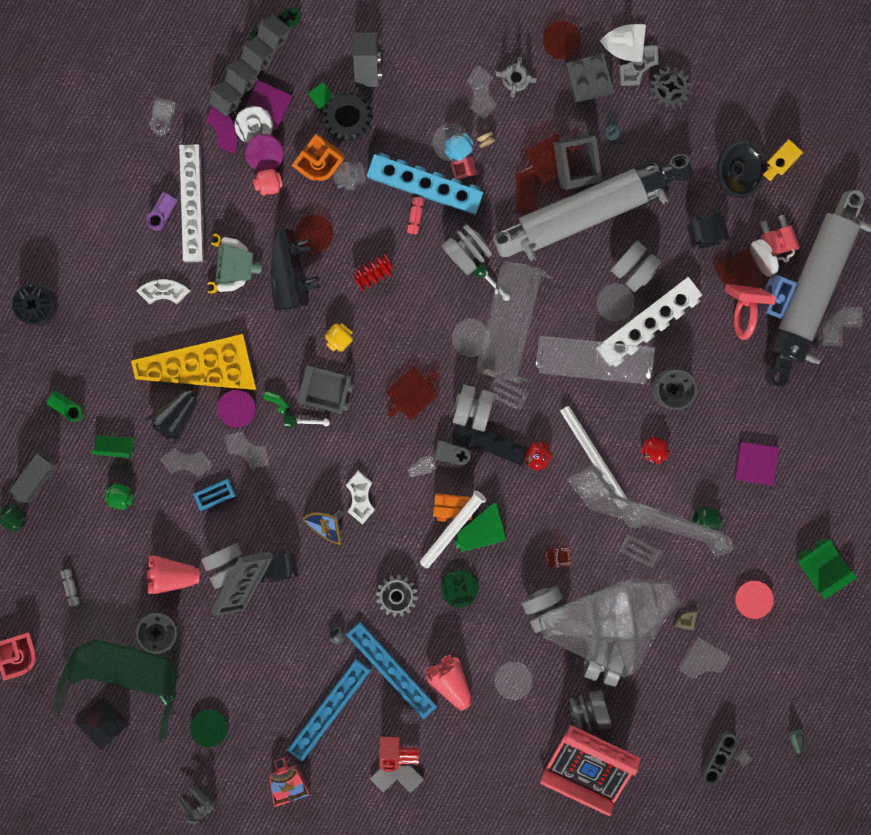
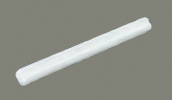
[561,406,628,506]

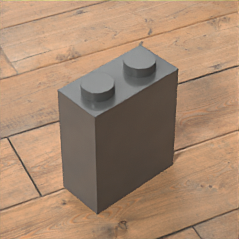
[9,453,59,503]

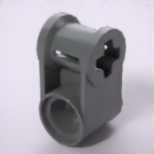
[433,440,471,465]

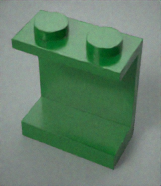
[796,538,857,599]

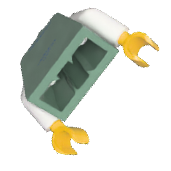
[207,234,262,293]

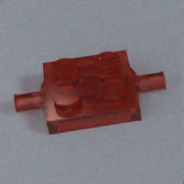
[520,133,581,185]
[386,367,440,421]

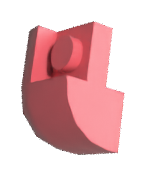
[0,632,36,681]

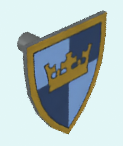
[302,511,343,545]

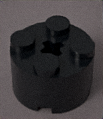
[687,212,730,249]
[261,550,299,583]

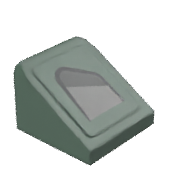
[789,729,808,753]

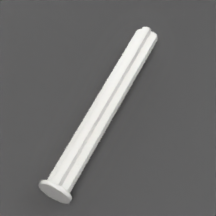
[420,491,486,568]

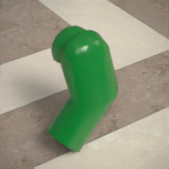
[264,390,289,414]

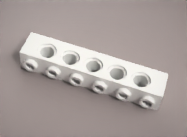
[179,144,205,262]
[596,277,702,366]

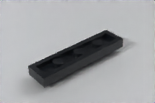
[452,423,529,466]

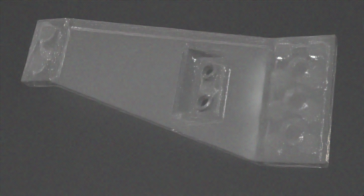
[567,464,735,557]

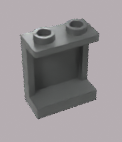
[297,365,355,414]

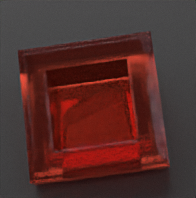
[546,546,571,568]

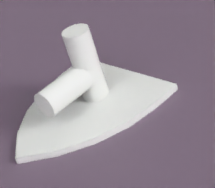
[600,24,646,62]

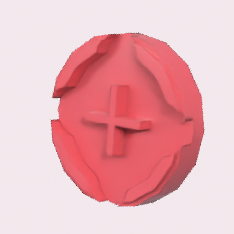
[735,580,774,619]

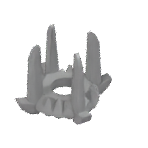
[496,57,537,98]

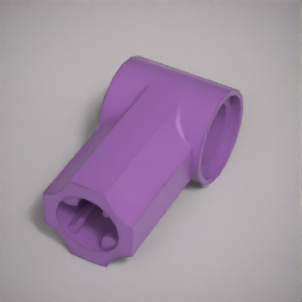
[146,192,178,231]

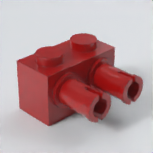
[379,737,419,772]

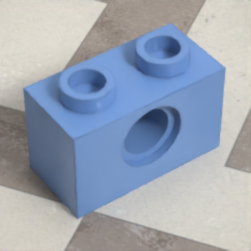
[757,274,797,319]

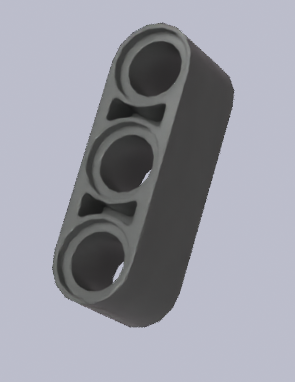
[702,731,738,786]

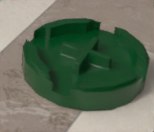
[441,569,479,608]
[190,709,229,748]

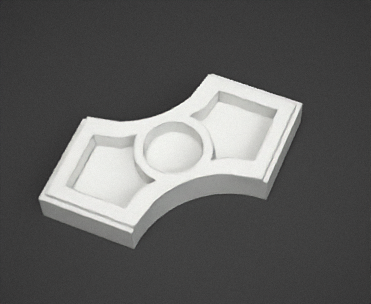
[346,471,375,524]

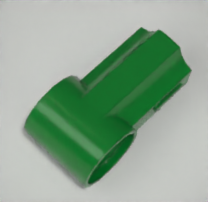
[46,390,85,422]

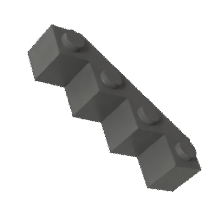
[209,15,290,116]

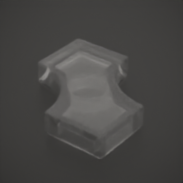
[466,66,497,120]
[224,431,270,469]
[160,447,214,477]

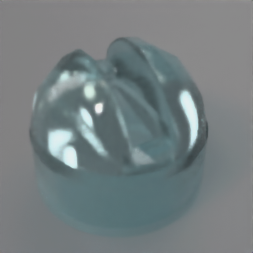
[604,125,620,141]

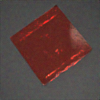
[714,248,765,300]

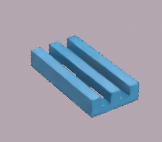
[193,478,236,511]

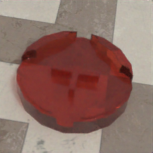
[543,21,581,60]
[295,215,333,253]

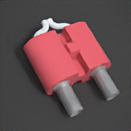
[760,215,800,263]

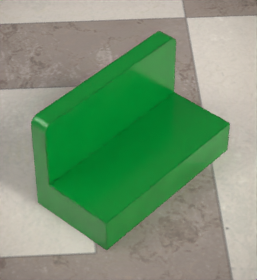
[91,435,134,458]

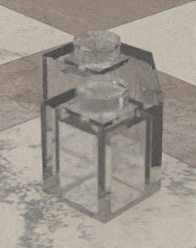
[819,307,863,346]

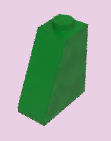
[454,502,506,552]

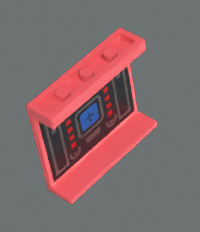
[540,725,641,816]

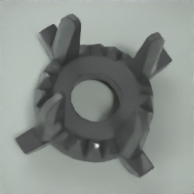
[177,787,217,824]

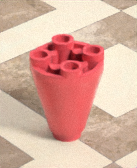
[146,556,200,594]
[425,655,472,710]

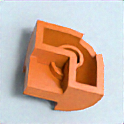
[292,134,345,181]

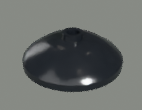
[717,140,766,198]

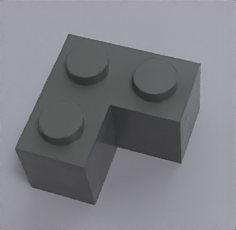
[353,32,382,87]

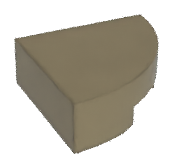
[674,611,697,631]

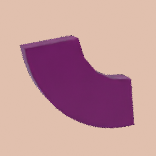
[206,106,238,154]

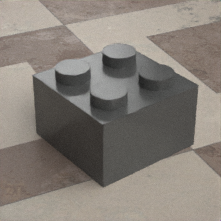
[565,53,614,104]

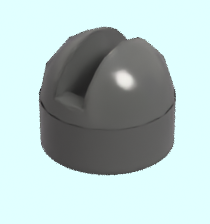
[328,628,345,645]

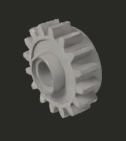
[376,575,418,617]

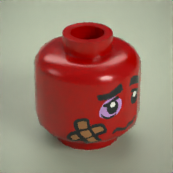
[641,437,671,465]
[524,441,553,471]

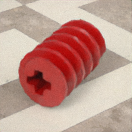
[351,253,394,292]

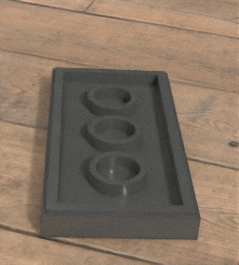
[211,552,273,616]

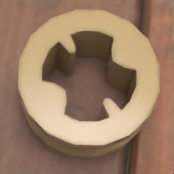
[476,132,496,148]

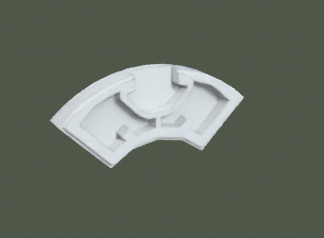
[136,279,191,304]

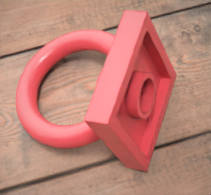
[725,284,776,340]

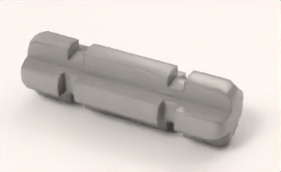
[61,569,80,606]

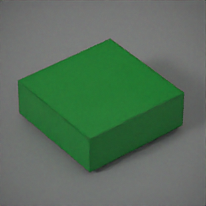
[308,82,333,110]

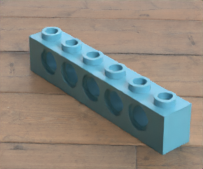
[367,153,483,216]

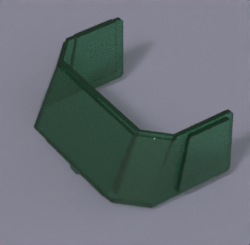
[55,639,179,742]

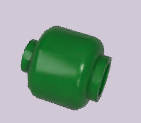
[105,484,135,510]

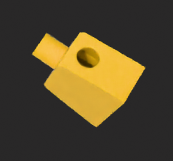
[762,139,803,181]

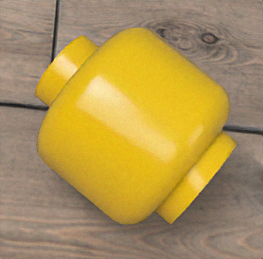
[324,323,353,352]

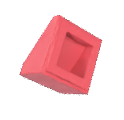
[450,156,478,180]

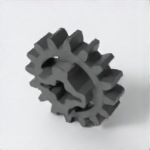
[649,67,692,109]

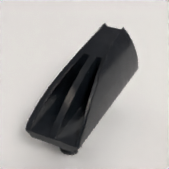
[271,229,321,311]

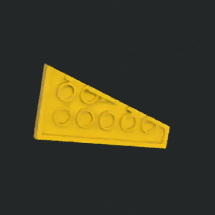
[131,334,257,390]

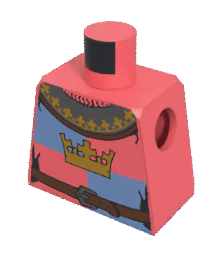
[270,758,310,807]

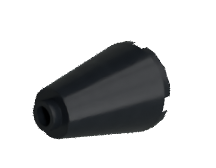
[146,390,197,444]

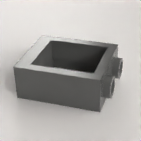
[553,132,603,189]

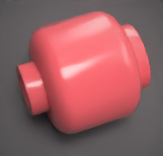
[253,169,282,196]

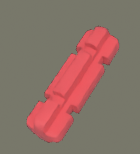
[407,196,424,234]

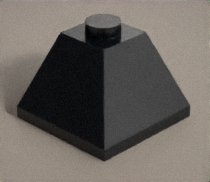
[75,696,129,750]

